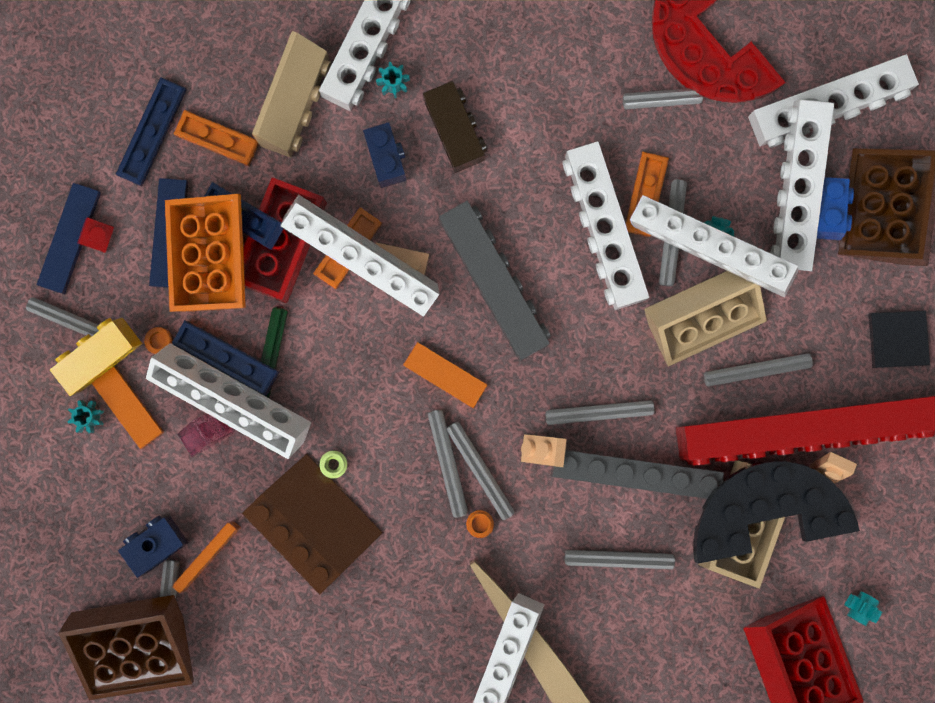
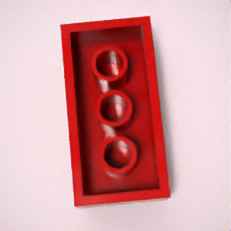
[243,177,327,303]

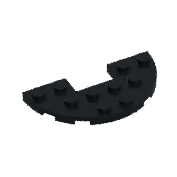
[693,461,860,564]

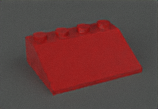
[743,596,864,703]

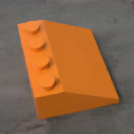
[165,194,246,312]

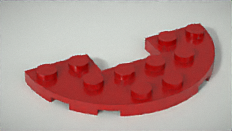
[652,0,786,103]

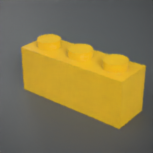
[50,317,143,396]

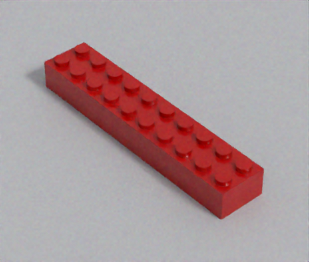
[675,396,935,466]

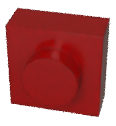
[77,218,114,253]

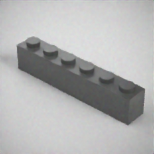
[439,201,551,362]
[550,450,724,499]

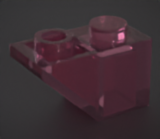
[177,414,237,457]

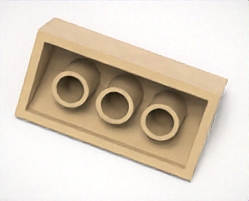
[252,31,331,158]
[644,271,767,367]

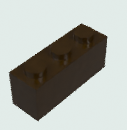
[423,81,488,173]

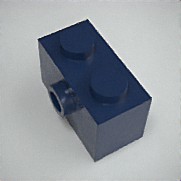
[363,122,407,188]
[118,515,189,578]

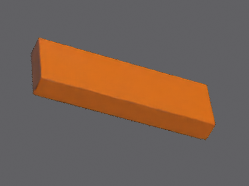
[174,110,259,166]
[625,152,669,237]
[313,207,383,290]
[403,342,487,408]
[92,367,164,449]
[173,521,241,593]

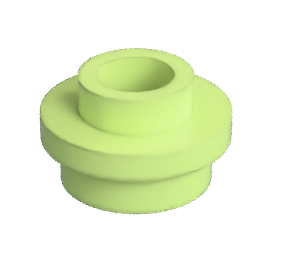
[320,451,347,478]

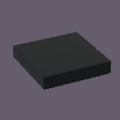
[868,311,930,368]

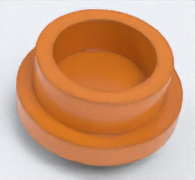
[466,510,494,538]

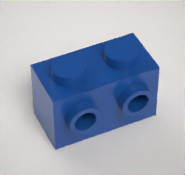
[816,177,854,240]

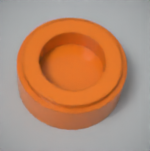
[144,327,173,354]

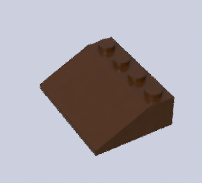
[838,148,935,266]
[242,454,383,595]
[58,595,194,700]

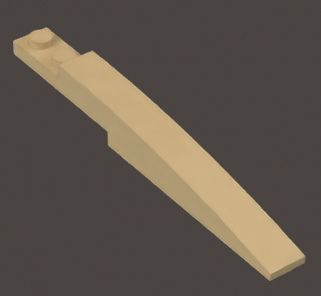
[470,560,591,703]

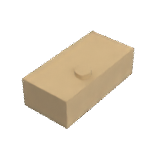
[698,461,785,589]

